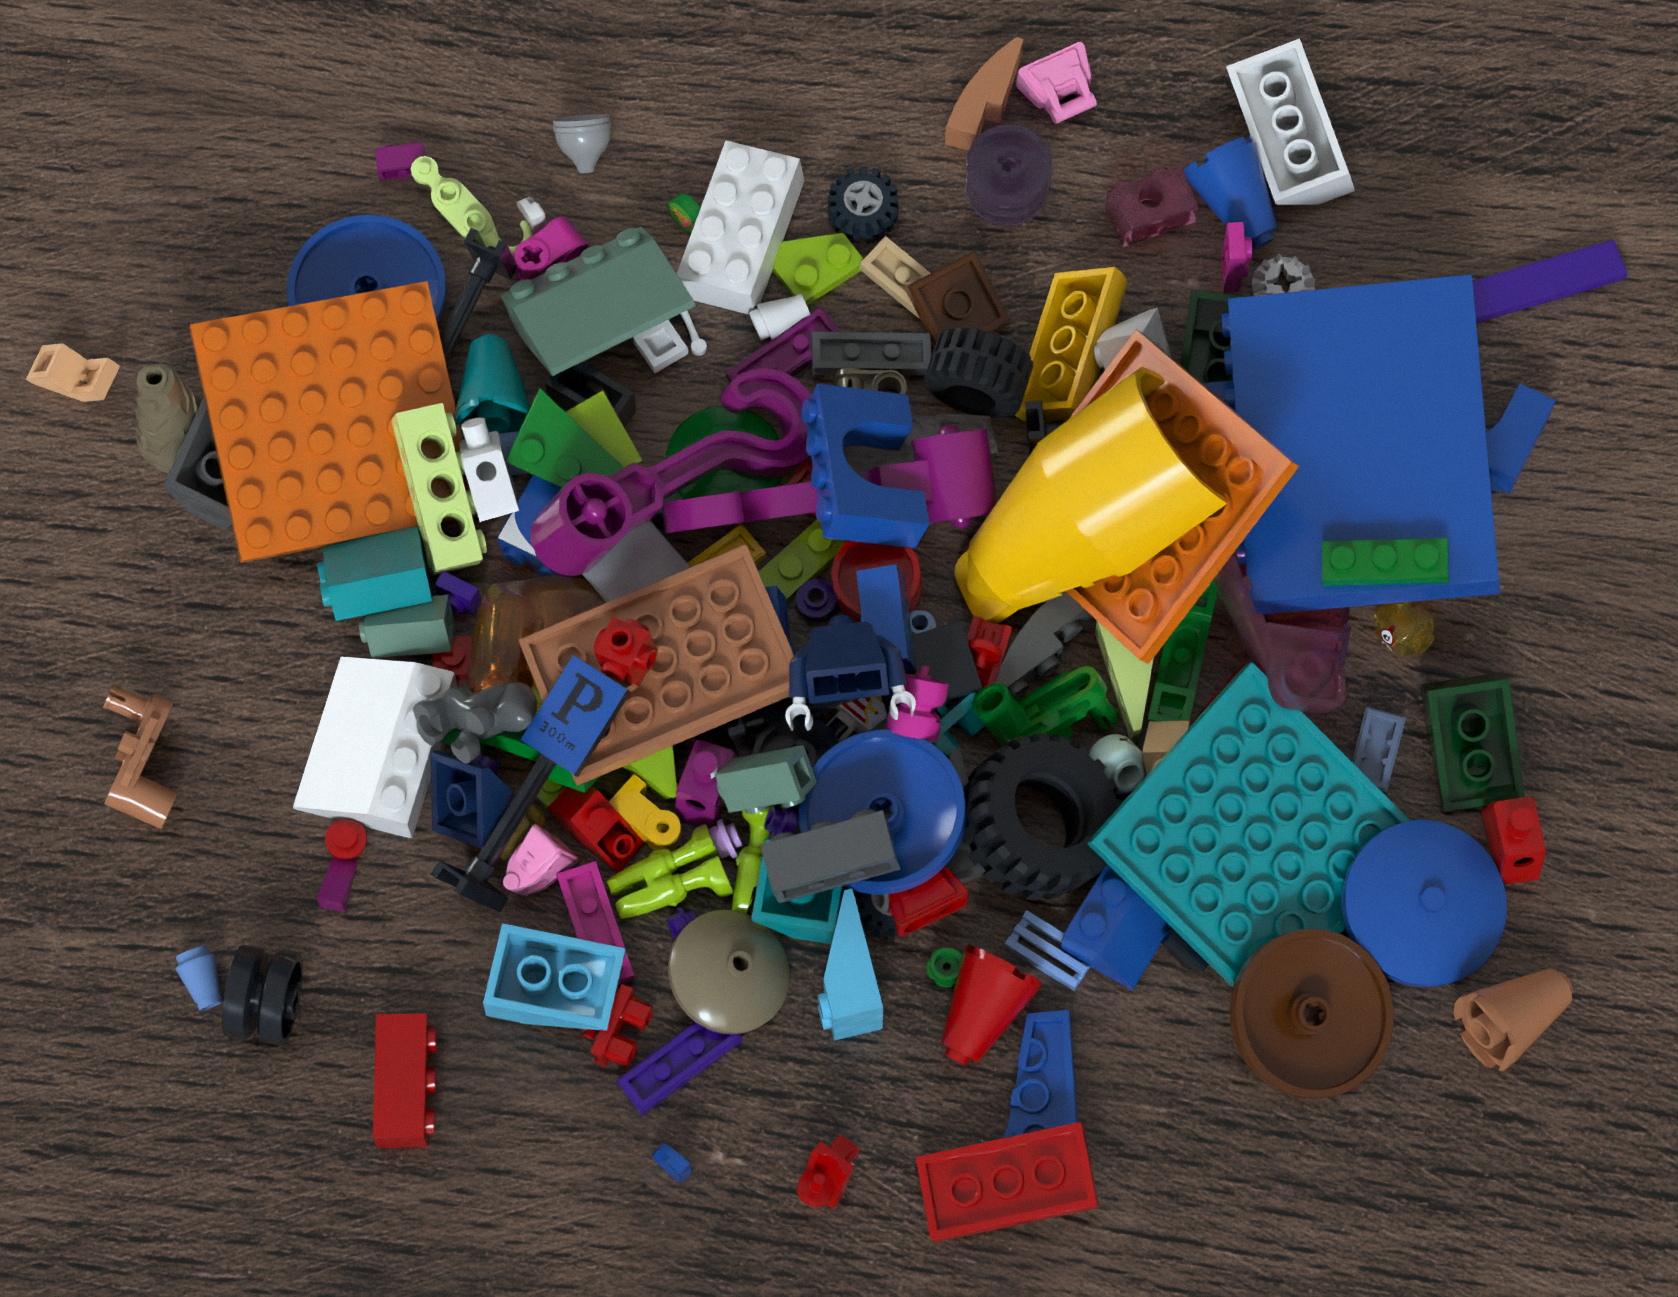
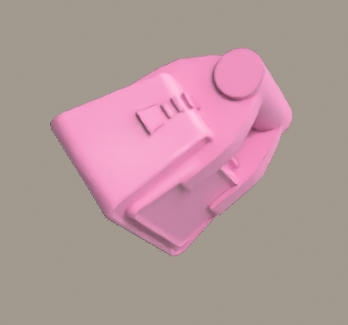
[1016,42,1097,124]
[503,824,579,896]

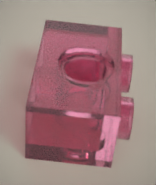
[1105,166,1198,248]

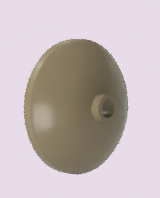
[668,910,790,1034]

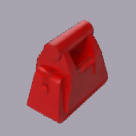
[888,866,969,937]

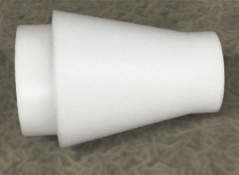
[749,293,810,341]

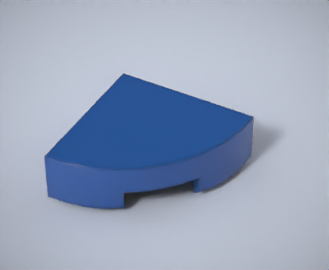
[651,1143,692,1183]

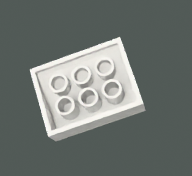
[293,657,458,839]

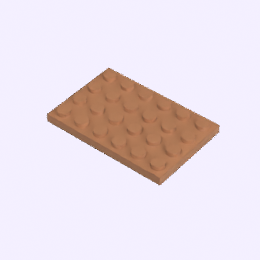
[518,544,794,786]

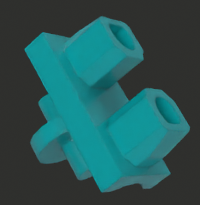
[927,692,985,758]

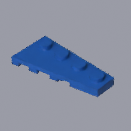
[1004,1010,1078,1138]

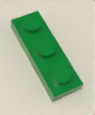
[1322,538,1449,586]

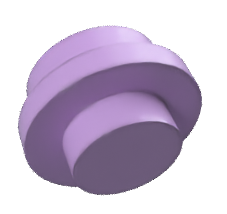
[709,818,743,859]

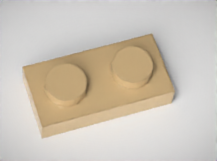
[859,236,930,318]

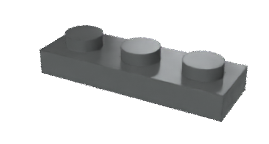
[810,332,932,376]

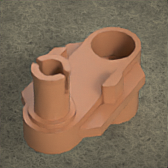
[103,684,178,829]

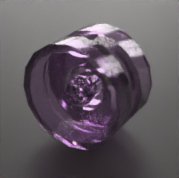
[965,125,1052,226]

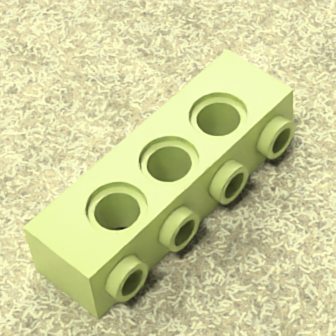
[391,403,487,576]

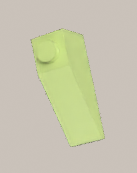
[1095,621,1154,743]

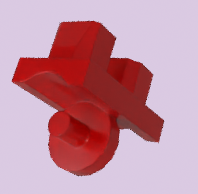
[966,615,1013,693]
[582,984,654,1067]
[797,1135,860,1209]

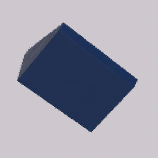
[430,750,516,849]

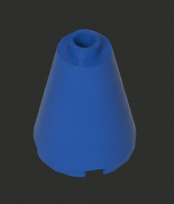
[1182,135,1278,250]

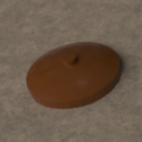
[1230,929,1394,1099]

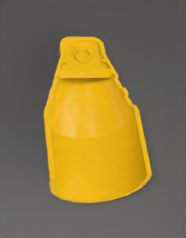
[954,366,1227,624]

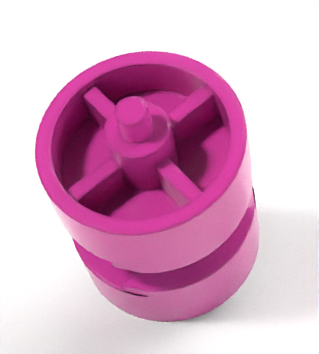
[885,665,949,741]

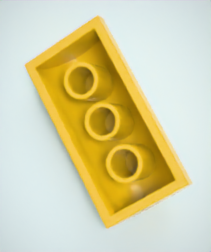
[1015,267,1128,423]

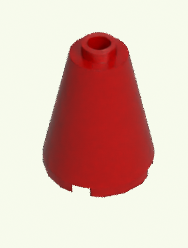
[940,944,1043,1066]

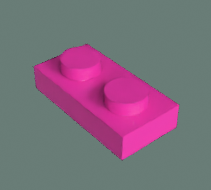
[1221,222,1252,292]

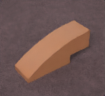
[945,37,1024,153]

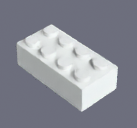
[677,141,805,315]

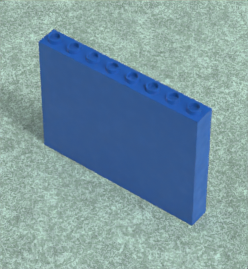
[1222,274,1500,616]

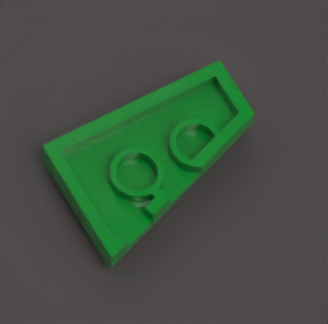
[505,389,624,488]

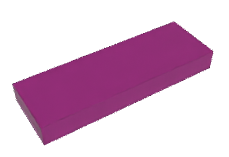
[725,306,841,382]

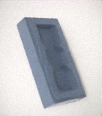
[1351,706,1406,795]

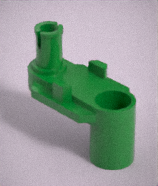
[972,666,1120,746]

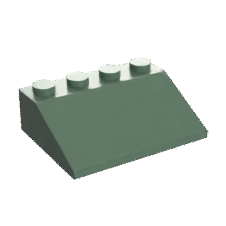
[501,226,696,376]

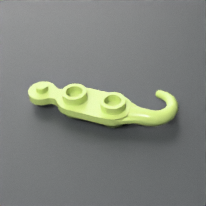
[411,156,533,259]

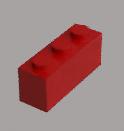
[373,1013,438,1148]

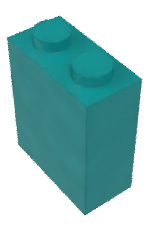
[317,526,432,621]

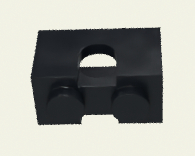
[545,362,636,428]

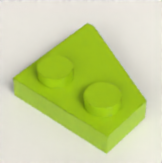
[772,233,863,306]

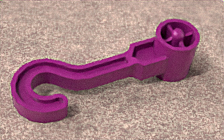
[531,368,811,576]
[662,425,997,534]

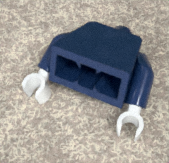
[785,615,916,731]

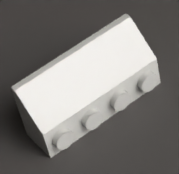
[1226,38,1355,205]

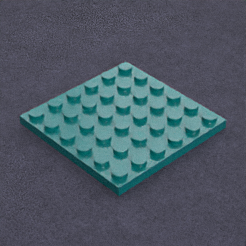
[1087,662,1410,987]

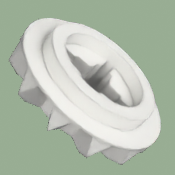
[1252,253,1315,296]

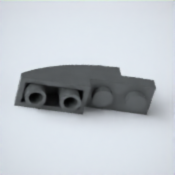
[995,591,1093,700]

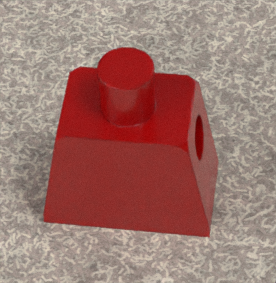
[1481,796,1546,885]

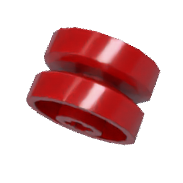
[831,541,923,623]

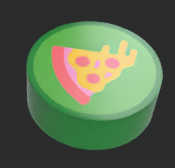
[667,193,701,233]

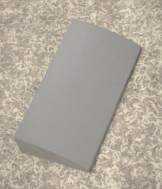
[582,520,691,602]

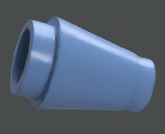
[175,946,223,1011]

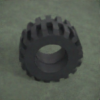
[924,328,1034,418]

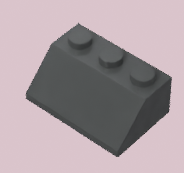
[163,394,232,530]

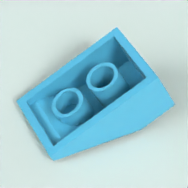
[817,889,883,1041]
[483,923,626,1031]

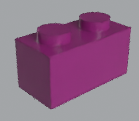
[375,142,426,181]

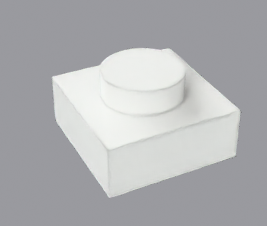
[633,320,688,374]

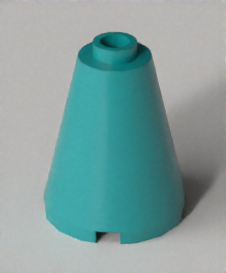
[454,334,531,440]

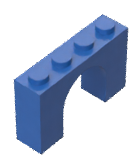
[801,383,930,548]
[1486,383,1556,494]
[765,564,916,671]

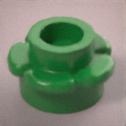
[926,947,963,988]

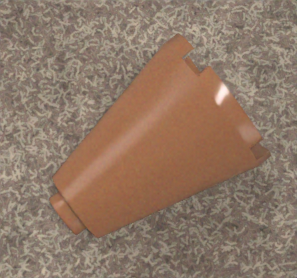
[1454,968,1573,1071]

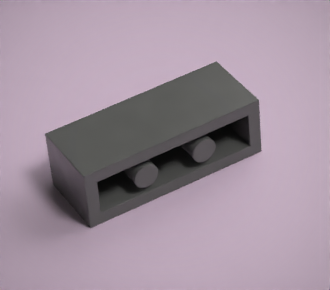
[761,809,900,903]

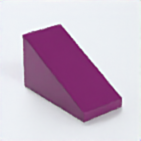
[317,857,358,912]

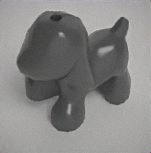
[413,682,537,764]

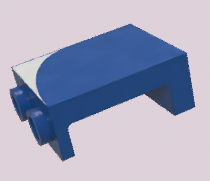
[497,475,574,585]

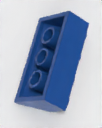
[1060,865,1171,991]

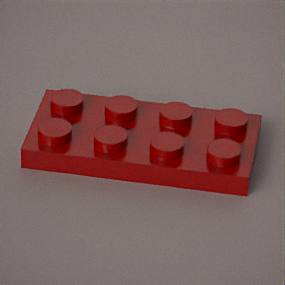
[916,1122,1100,1243]

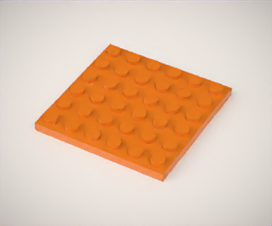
[189,281,478,563]
[1066,330,1299,664]

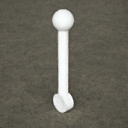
[681,311,707,356]

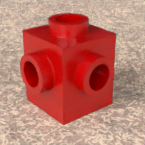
[594,617,658,687]

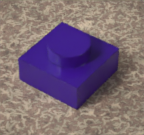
[435,571,482,616]

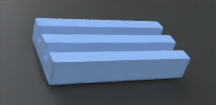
[1004,910,1090,991]

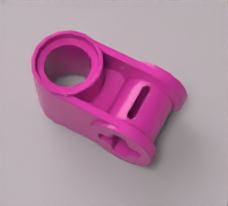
[514,216,590,281]

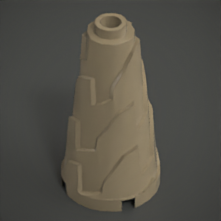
[134,362,201,473]

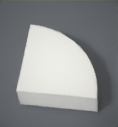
[517,196,547,235]

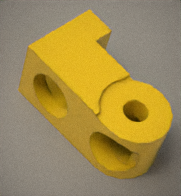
[609,774,681,852]

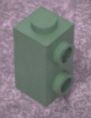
[359,595,456,658]
[715,745,817,814]

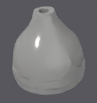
[553,114,611,173]

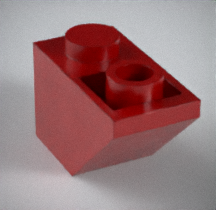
[546,786,645,873]

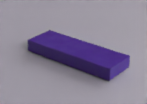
[616,1022,743,1116]

